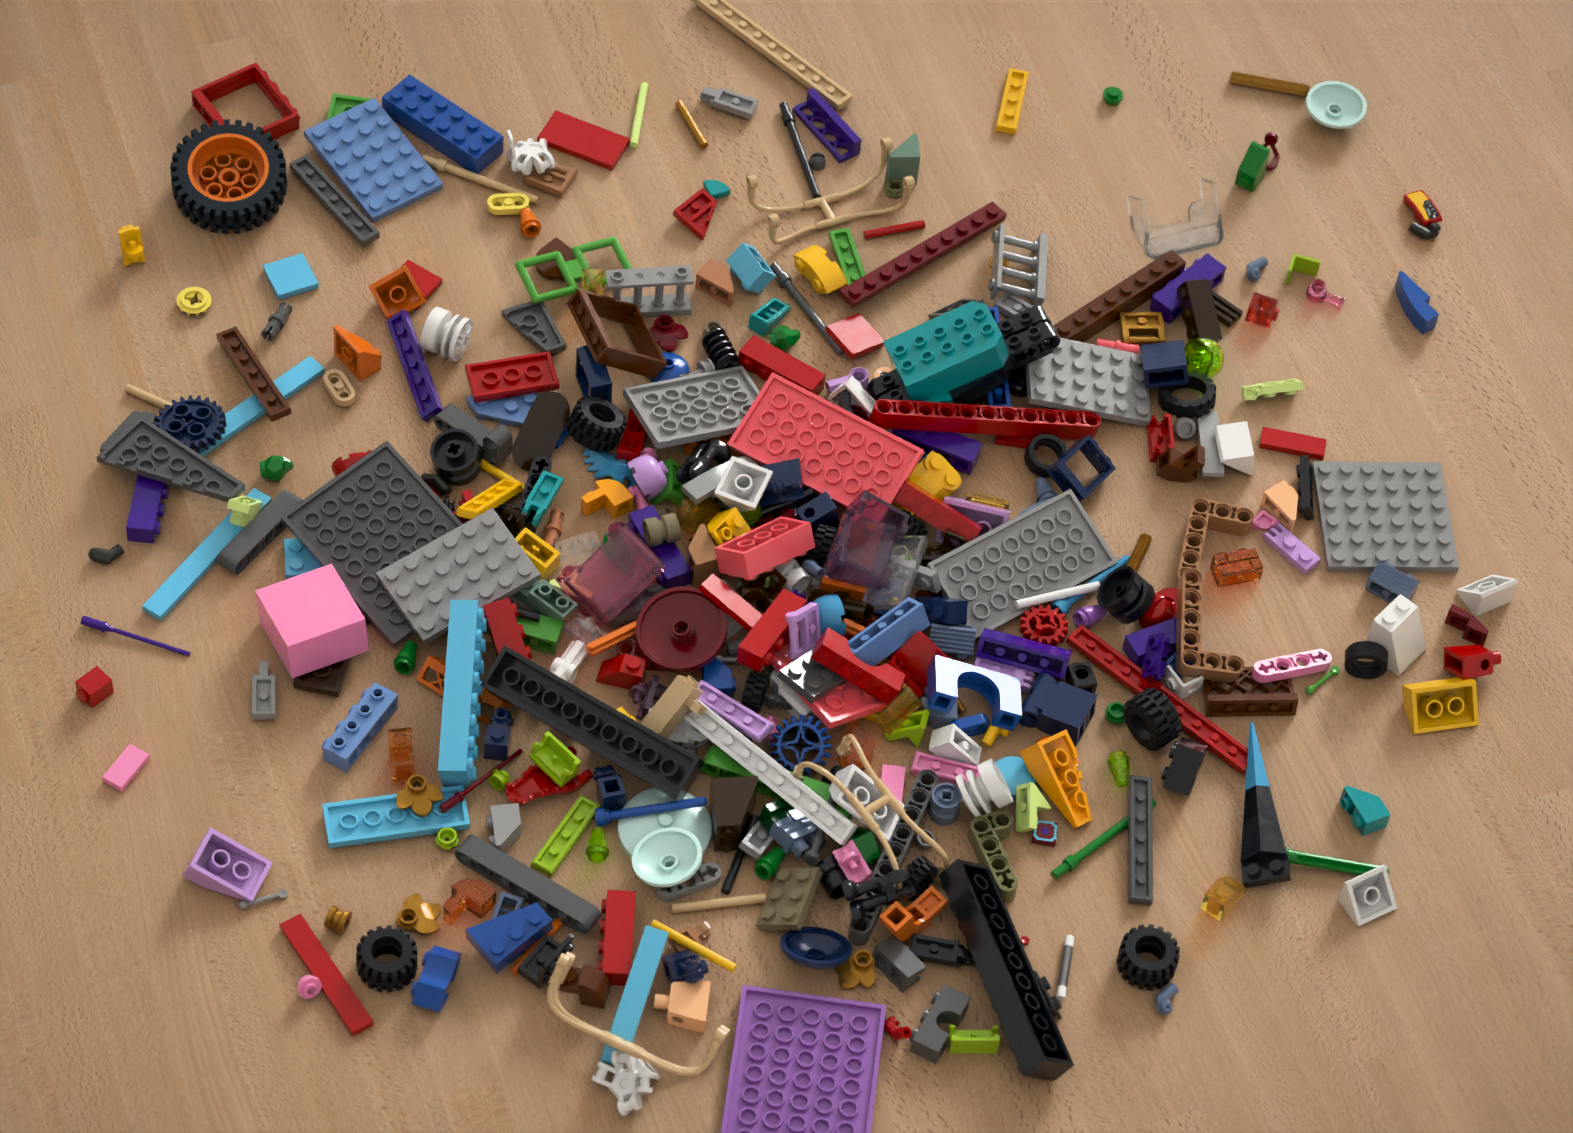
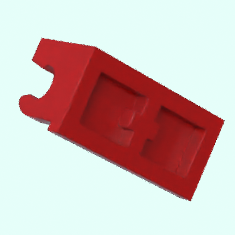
[1146,414,1175,462]

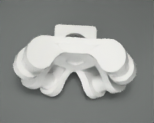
[506,130,555,175]
[591,1050,661,1116]

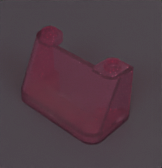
[556,522,665,624]

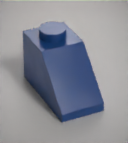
[701,658,736,698]

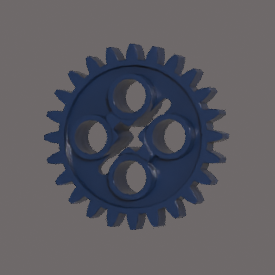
[153,395,227,454]

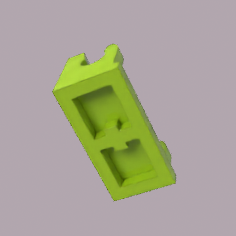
[528,731,581,787]
[948,1025,1000,1054]

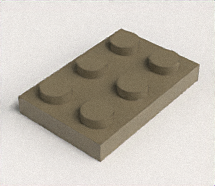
[756,867,823,931]

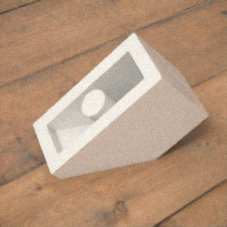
[929,723,982,766]

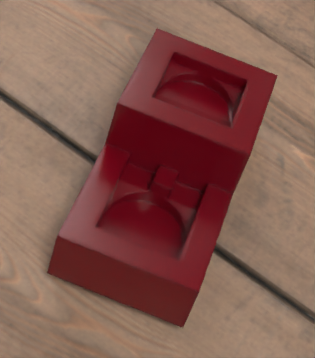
[1445,604,1489,646]

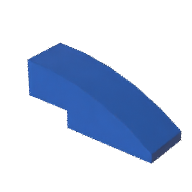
[1395,271,1439,335]

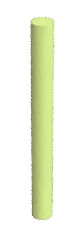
[629,82,648,148]

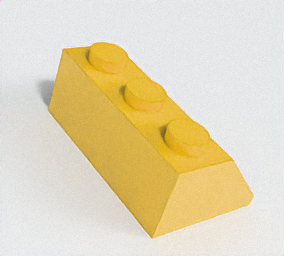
[1402,677,1479,734]

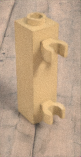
[640,675,707,739]

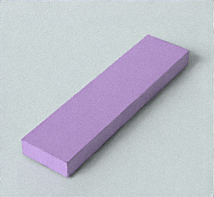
[697,680,774,743]

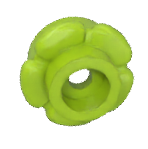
[489,769,511,791]
[435,827,459,850]

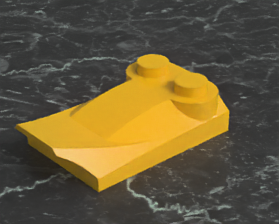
[892,451,962,521]

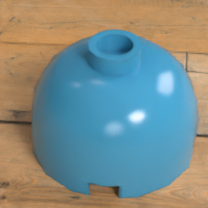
[813,594,846,637]

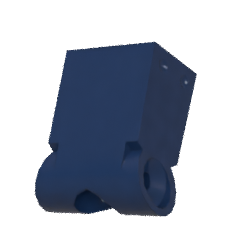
[1018,672,1097,747]

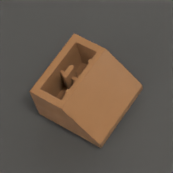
[687,524,722,588]

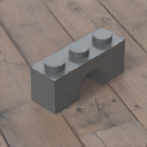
[909,985,971,1064]

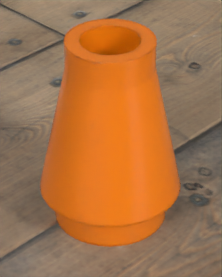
[520,208,541,238]

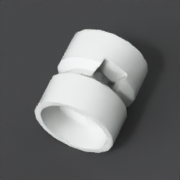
[770,558,812,593]

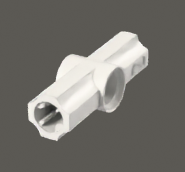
[549,640,588,684]

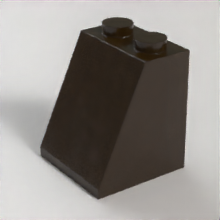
[709,776,758,852]

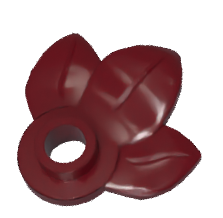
[649,315,688,352]

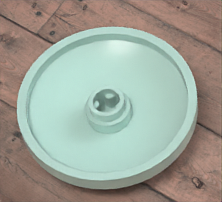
[618,788,712,867]

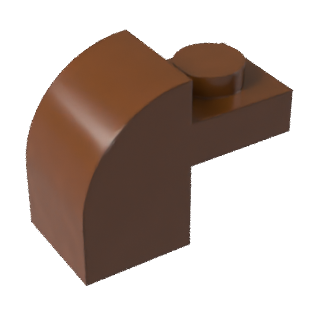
[1156,444,1205,483]
[559,964,610,1009]

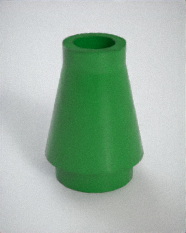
[393,641,418,675]
[754,847,785,880]

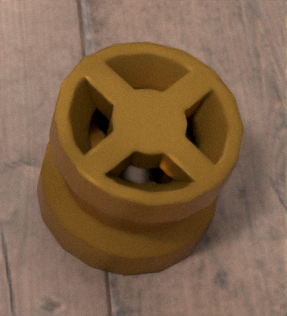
[324,905,352,934]

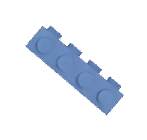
[848,597,930,666]
[322,682,398,773]

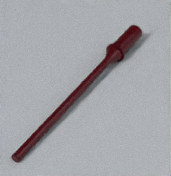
[439,749,523,813]

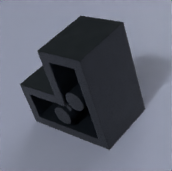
[1161,737,1208,796]

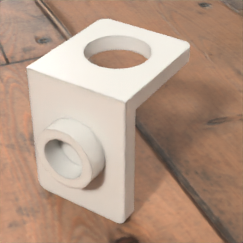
[1163,665,1204,699]

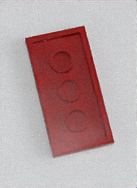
[537,110,630,171]
[465,351,560,403]

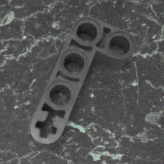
[433,403,513,467]

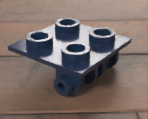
[760,458,804,507]

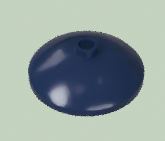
[780,927,852,970]

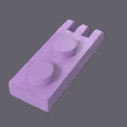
[1262,523,1321,575]
[974,657,1036,692]

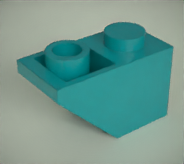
[1340,786,1391,836]

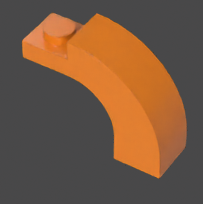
[879,885,948,941]

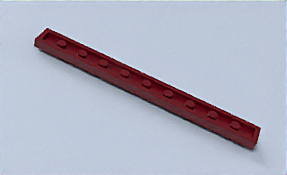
[839,201,1007,308]

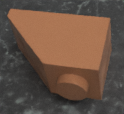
[695,258,734,307]

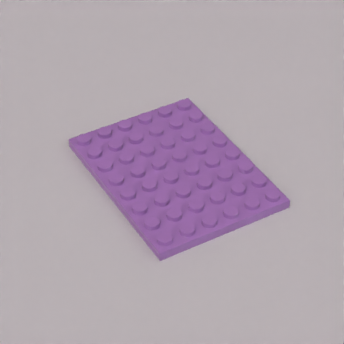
[721,985,886,1133]

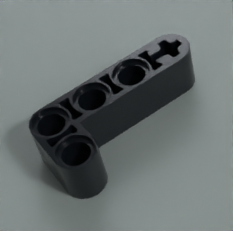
[495,456,552,535]

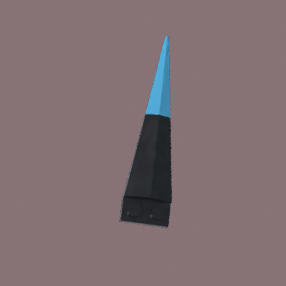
[1241,722,1291,888]

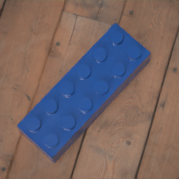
[382,74,504,174]

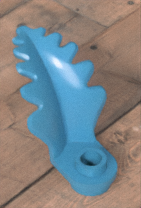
[582,446,637,488]

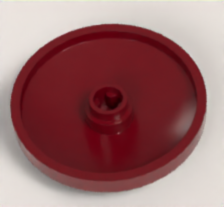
[636,586,728,673]

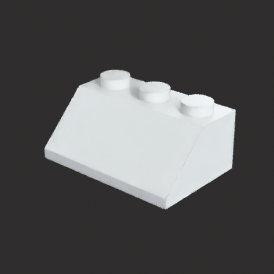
[829,764,905,841]

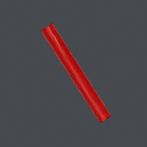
[863,220,925,239]

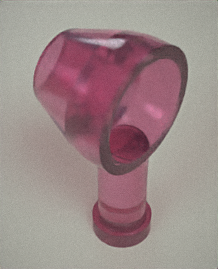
[1306,279,1345,308]

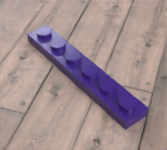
[387,309,443,422]

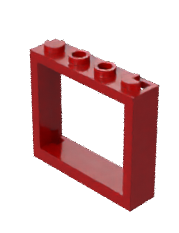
[191,63,301,141]

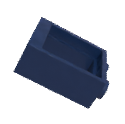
[575,345,612,403]
[1046,435,1116,501]

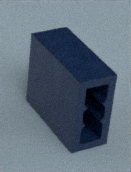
[1141,340,1189,389]

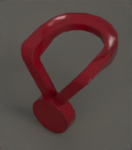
[1262,132,1280,171]

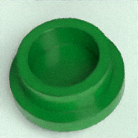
[1103,87,1123,106]
[1105,702,1125,724]

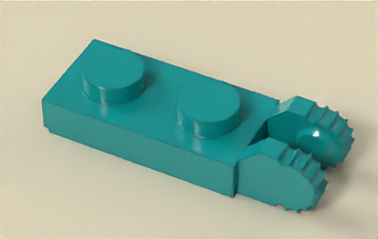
[521,470,564,527]

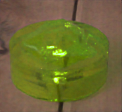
[740,504,762,524]

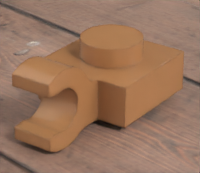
[668,921,711,952]

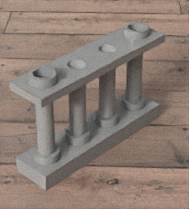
[988,223,1048,306]
[605,265,694,320]

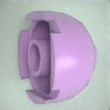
[628,455,669,500]

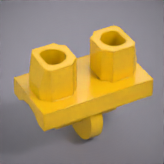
[118,225,145,266]

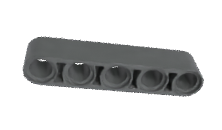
[217,489,303,575]

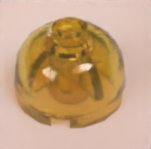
[677,495,720,534]

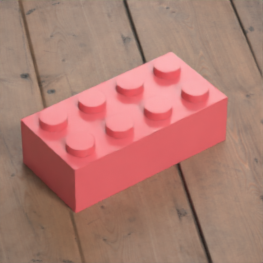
[715,516,815,581]

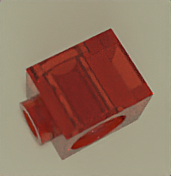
[1245,292,1280,328]

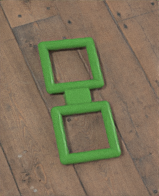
[515,237,633,304]

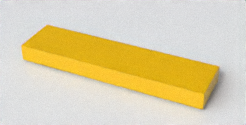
[995,68,1029,135]
[457,479,522,519]

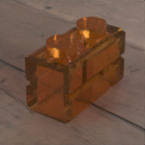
[1210,548,1263,587]

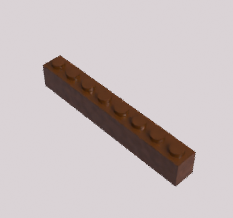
[1053,249,1186,342]

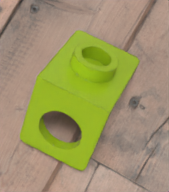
[1285,254,1320,284]

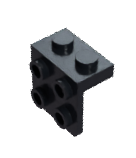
[516,933,575,988]

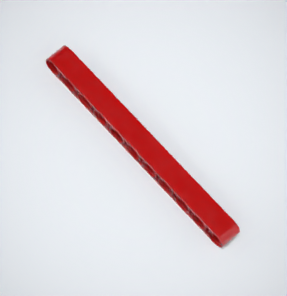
[869,399,1101,440]

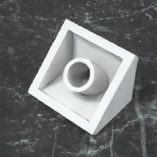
[1214,421,1255,476]
[714,456,773,512]
[1456,574,1518,617]
[1338,865,1397,926]

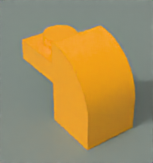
[581,479,633,519]

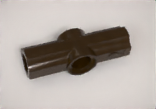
[808,589,874,623]

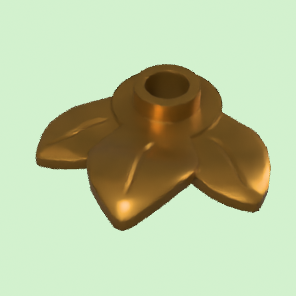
[396,774,443,817]
[396,893,441,934]
[833,950,876,989]

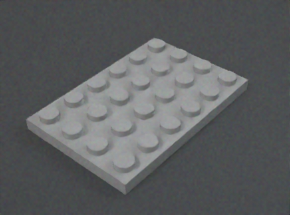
[1025,338,1151,427]
[623,366,760,449]
[376,508,541,644]

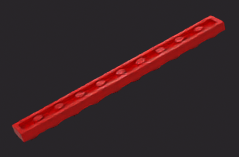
[1066,624,1248,775]

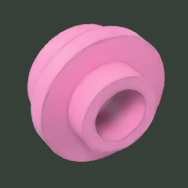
[297,975,322,999]

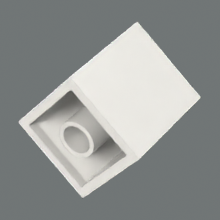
[1366,594,1426,677]

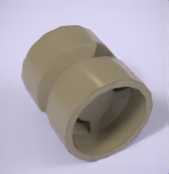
[642,513,681,548]

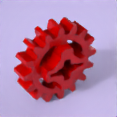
[1019,604,1069,647]

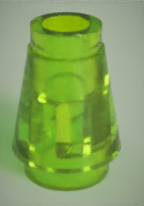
[1107,751,1130,787]
[586,827,609,863]

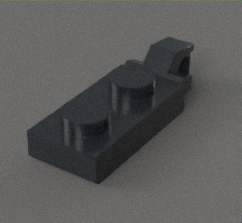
[909,934,975,967]

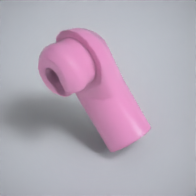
[627,485,648,510]

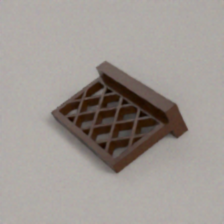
[1202,666,1299,717]

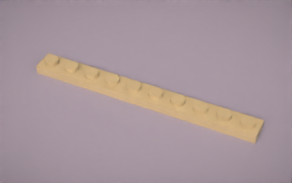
[692,0,853,111]

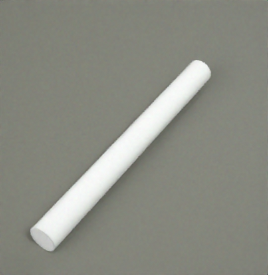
[1015,581,1100,609]

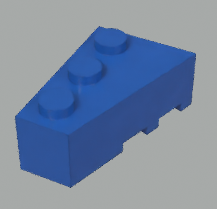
[465,902,553,973]

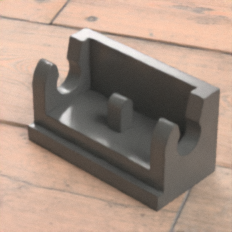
[872,935,927,992]

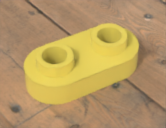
[487,193,529,215]

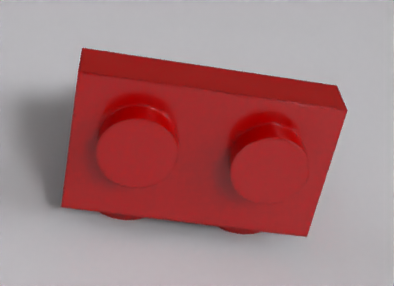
[886,631,948,699]

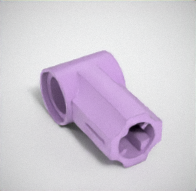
[825,367,869,395]

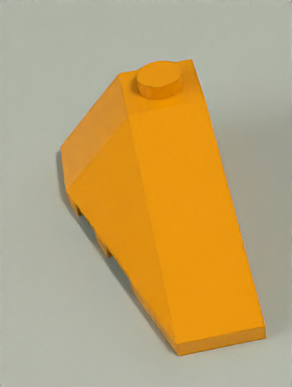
[1019,729,1092,829]

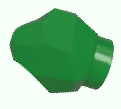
[768,325,801,352]
[259,455,293,481]

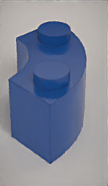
[411,945,462,1012]

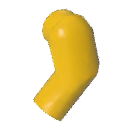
[981,724,1010,747]

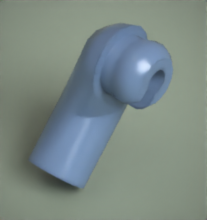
[1246,257,1268,281]
[802,558,824,578]
[1155,983,1178,1015]

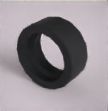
[1024,434,1067,478]
[1344,641,1388,679]

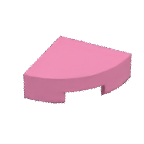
[1252,509,1280,531]

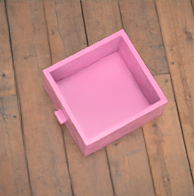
[255,564,369,679]

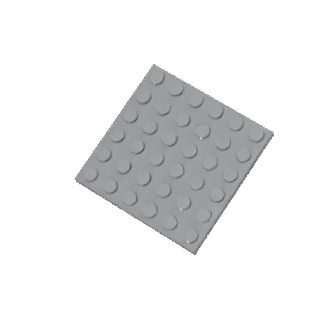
[1311,461,1459,572]

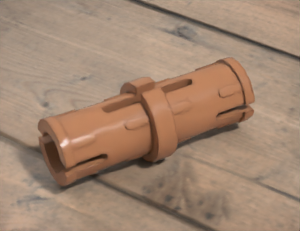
[544,509,565,549]

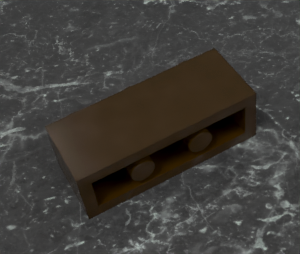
[1177,279,1223,348]

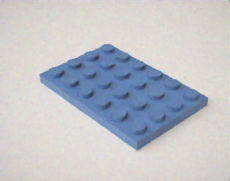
[304,97,443,223]

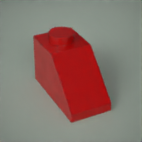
[596,654,647,692]

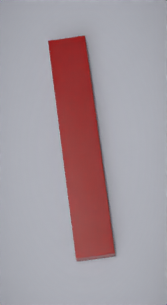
[279,913,374,1037]

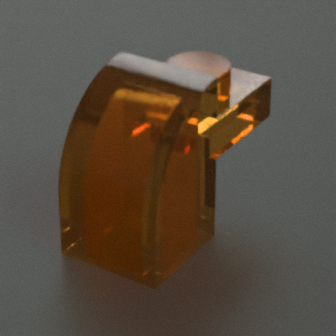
[837,720,875,771]
[388,727,415,783]
[443,879,496,925]

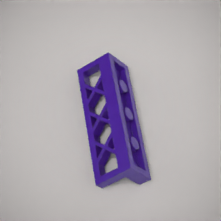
[792,88,862,163]

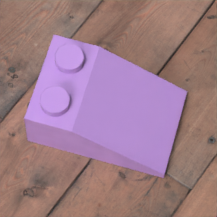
[182,827,273,903]

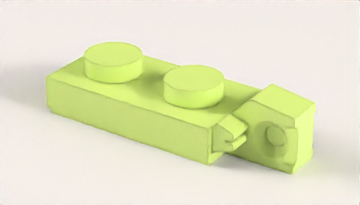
[1242,379,1303,400]

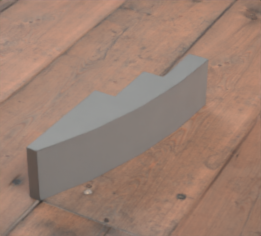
[1195,411,1224,477]
[682,456,759,505]

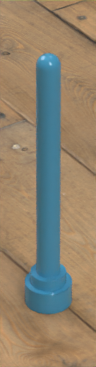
[1051,555,1130,616]

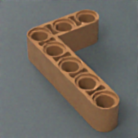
[1174,498,1254,588]
[1175,568,1245,683]

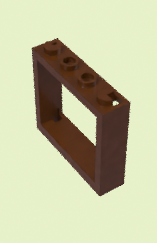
[567,288,667,379]

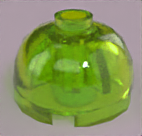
[1185,337,1224,378]

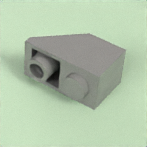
[486,803,521,853]

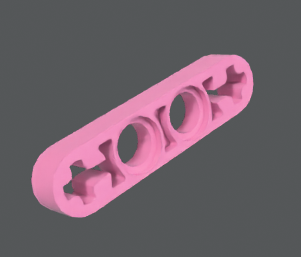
[1251,649,1332,683]

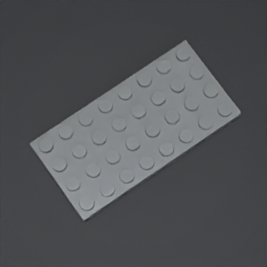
[925,489,1118,640]

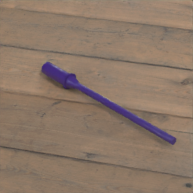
[81,616,191,656]

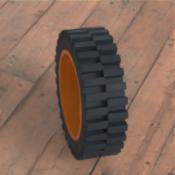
[170,119,287,234]

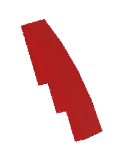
[616,409,648,461]

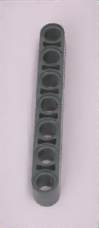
[454,835,601,935]

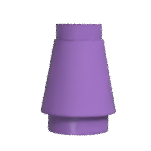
[1073,605,1107,629]

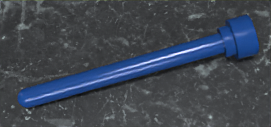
[595,797,708,827]

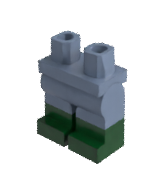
[757,798,827,859]

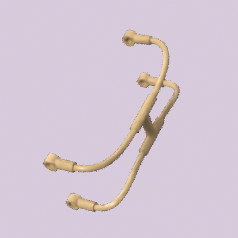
[746,137,915,244]
[792,734,950,909]
[547,951,730,1076]

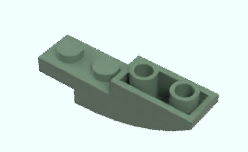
[512,578,578,620]

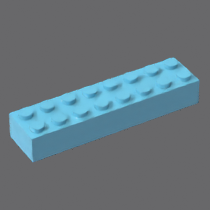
[438,600,487,789]

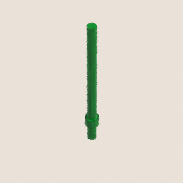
[1050,799,1156,880]

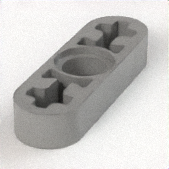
[656,862,721,902]

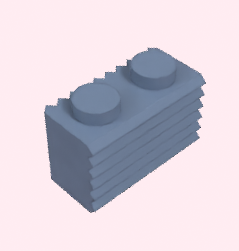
[1365,561,1419,603]
[929,622,976,659]

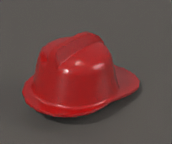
[1138,588,1177,629]

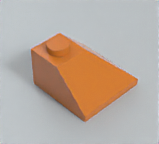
[333,325,382,381]

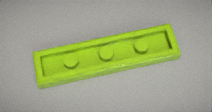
[531,795,601,878]

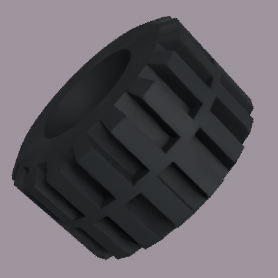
[566,396,627,452]
[1123,688,1182,751]
[1117,924,1180,990]
[356,925,418,992]

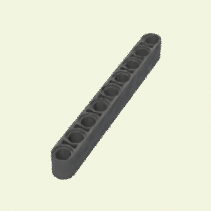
[848,769,938,946]

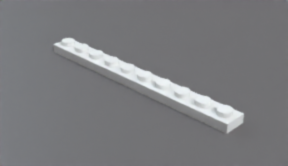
[683,699,858,845]

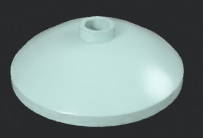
[1306,81,1367,129]
[632,827,703,887]

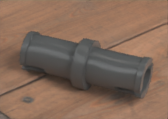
[261,302,293,341]

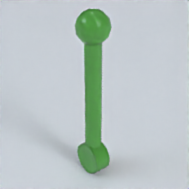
[1305,666,1340,695]

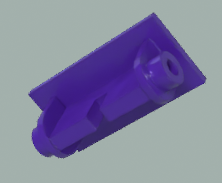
[1142,632,1171,681]

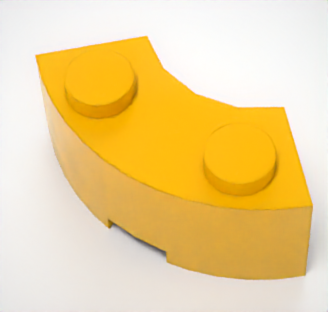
[792,245,848,294]

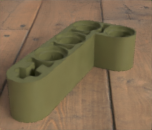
[968,810,1018,904]

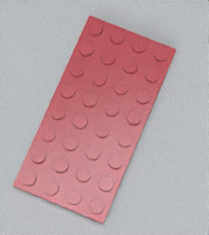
[727,372,924,525]

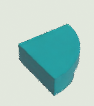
[703,180,731,199]

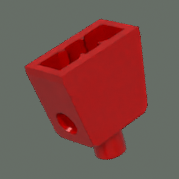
[1443,645,1501,680]

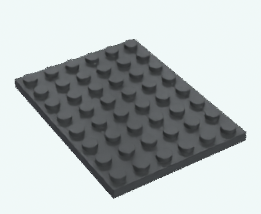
[280,441,462,647]

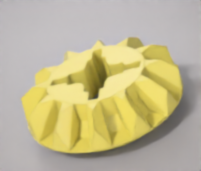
[177,287,211,316]

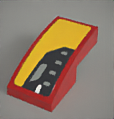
[1403,190,1442,226]

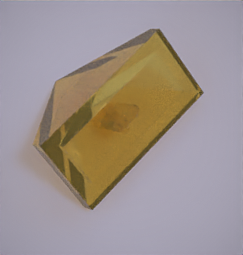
[582,268,604,295]
[966,492,1010,510]

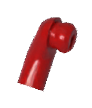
[884,1016,912,1041]

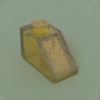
[1201,875,1247,921]

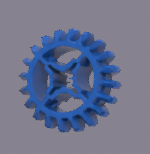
[770,714,833,776]

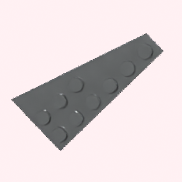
[97,416,245,503]

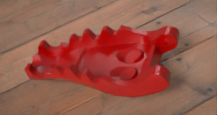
[505,746,593,806]

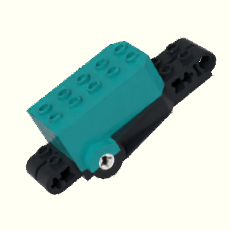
[867,301,1061,404]

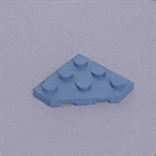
[466,393,539,427]

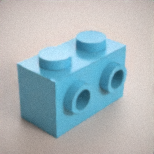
[726,243,776,294]

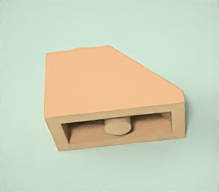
[1261,480,1298,533]

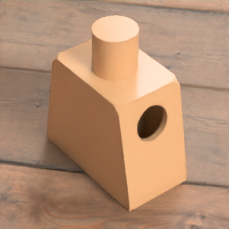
[654,981,711,1033]

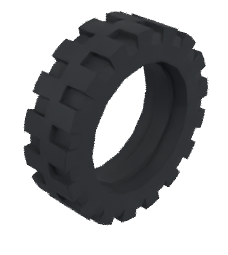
[1158,370,1216,419]

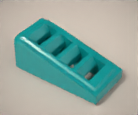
[748,297,791,337]

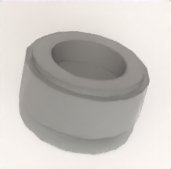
[1173,417,1196,439]

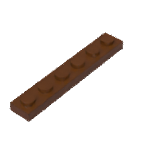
[216,326,292,422]

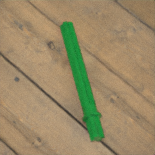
[1286,846,1389,875]

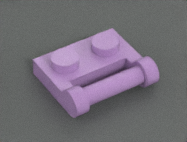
[785,602,821,659]

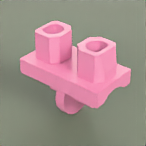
[832,840,873,883]

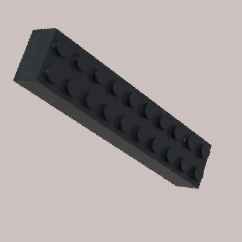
[480,645,705,801]
[939,859,1074,1081]

